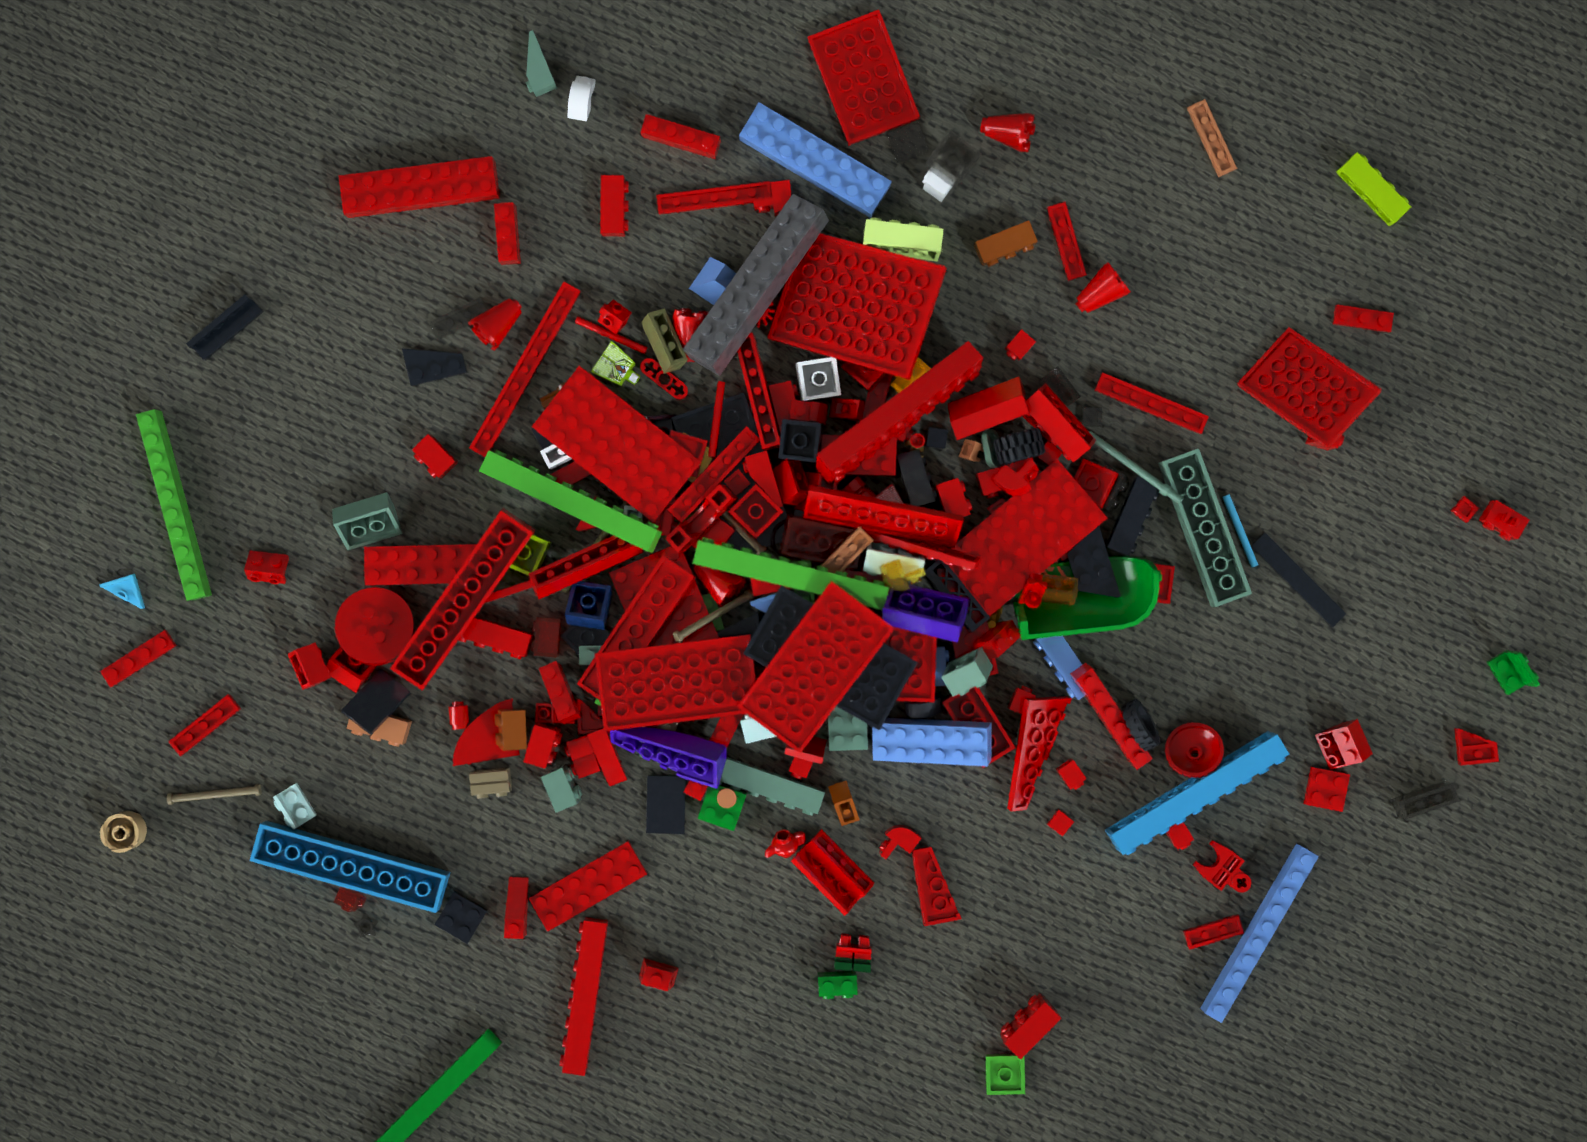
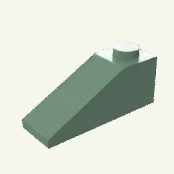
[526,30,557,97]

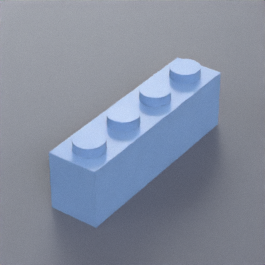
[1033,636,1084,700]

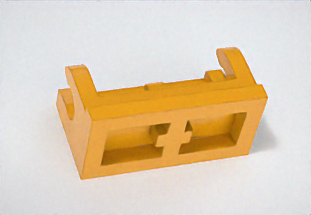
[890,357,931,393]

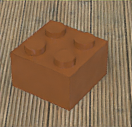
[495,708,527,751]

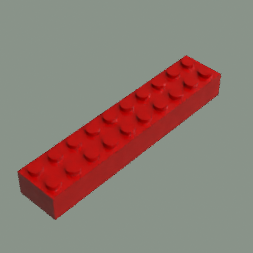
[816,341,983,485]
[390,508,535,691]

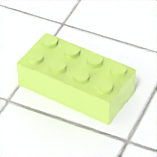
[863,218,944,262]

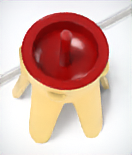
[905,433,925,452]

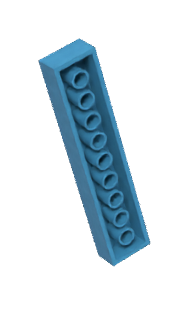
[1105,731,1289,855]
[250,821,450,913]

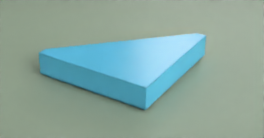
[99,574,145,609]

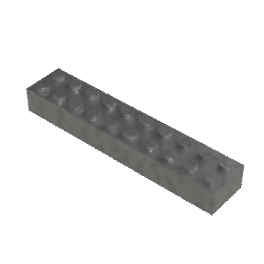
[683,194,829,376]

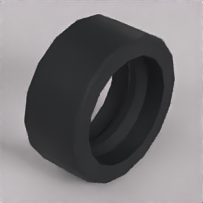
[904,693,942,718]

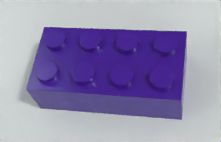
[882,581,969,642]

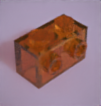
[1040,574,1078,605]

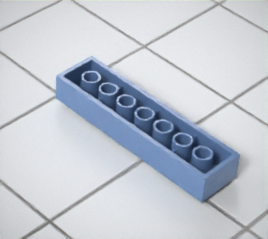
[739,103,892,218]

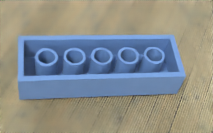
[872,718,992,766]

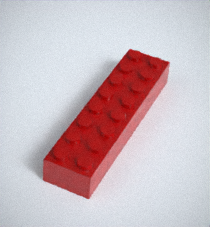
[339,156,500,218]

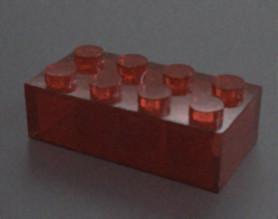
[779,514,860,569]

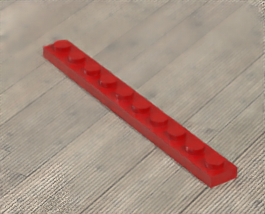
[469,282,581,457]

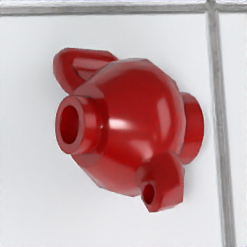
[765,830,806,858]

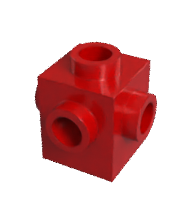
[598,299,632,335]

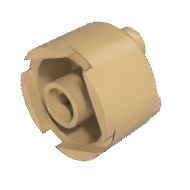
[100,811,147,853]

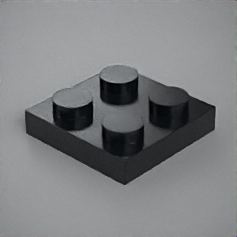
[435,891,488,944]

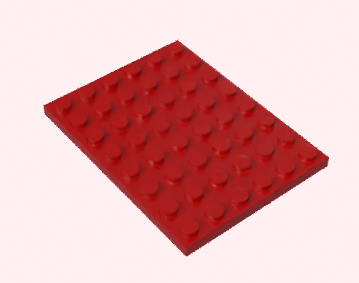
[767,233,947,380]

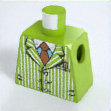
[591,341,640,386]

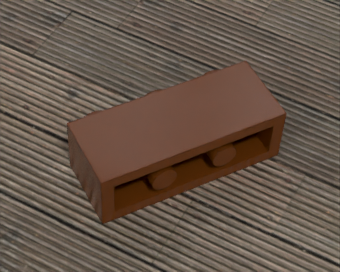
[974,220,1038,267]

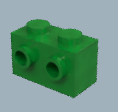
[818,971,858,999]

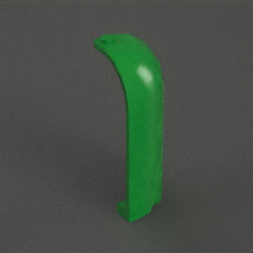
[1013,556,1162,640]

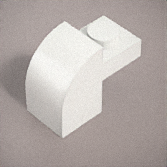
[568,76,595,121]

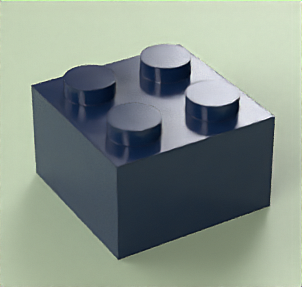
[565,581,613,630]

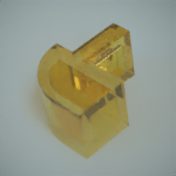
[879,559,926,591]

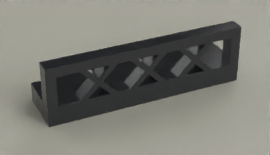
[186,294,264,361]
[922,560,990,633]

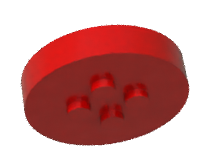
[335,587,415,666]

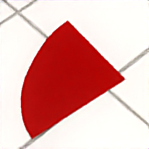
[453,698,520,766]

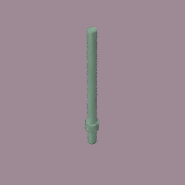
[1089,431,1184,504]

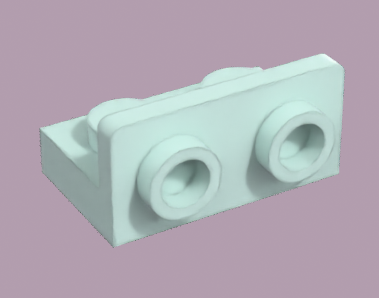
[273,783,317,829]

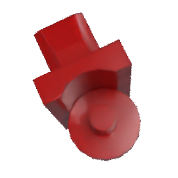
[1019,573,1047,608]

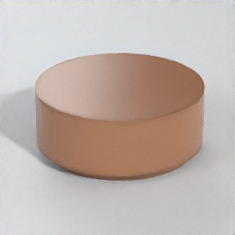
[717,788,737,808]

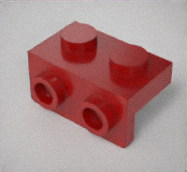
[244,550,289,584]

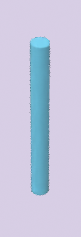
[1222,494,1258,568]

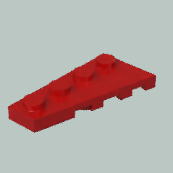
[912,846,962,926]

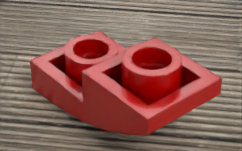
[535,703,577,724]

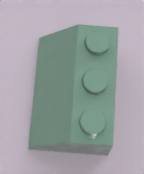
[332,492,402,551]

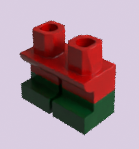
[834,933,872,973]

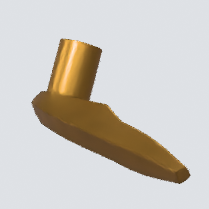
[987,606,1003,629]

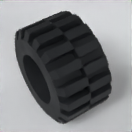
[993,428,1046,465]

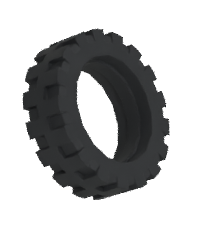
[1121,699,1161,751]

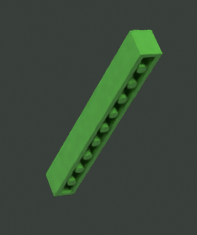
[136,409,212,601]
[479,450,662,553]
[693,538,889,610]

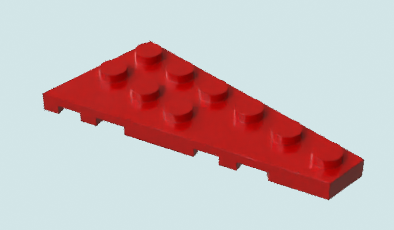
[1007,696,1072,811]

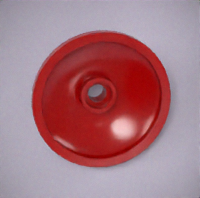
[1165,723,1224,778]

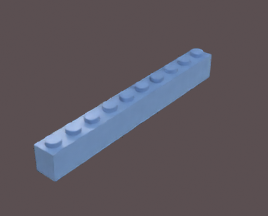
[1200,844,1319,1023]

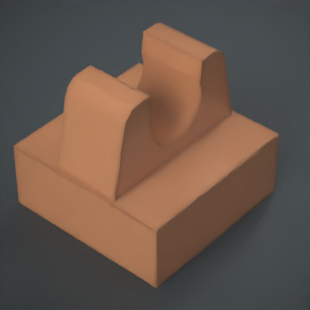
[958,439,984,462]

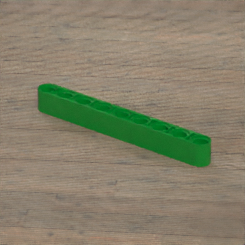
[375,1028,502,1142]

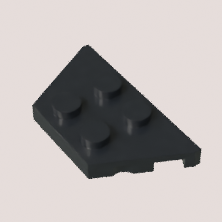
[1067,526,1121,598]

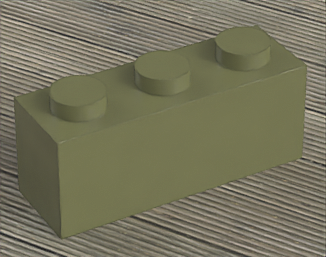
[641,308,688,374]

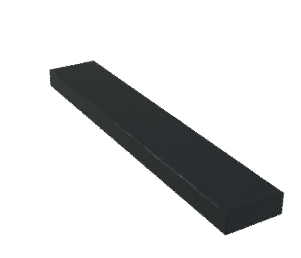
[1251,533,1346,627]

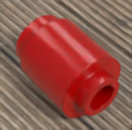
[448,701,469,730]

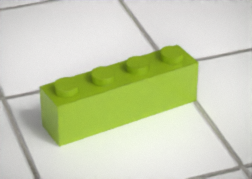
[1336,152,1411,226]

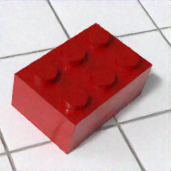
[1000,994,1061,1060]

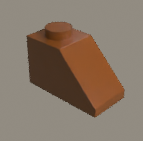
[828,781,860,826]

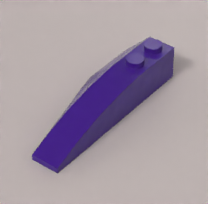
[610,727,726,789]

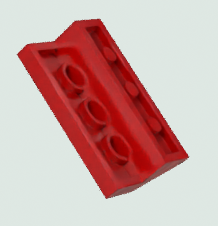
[948,376,1030,440]
[791,829,875,916]

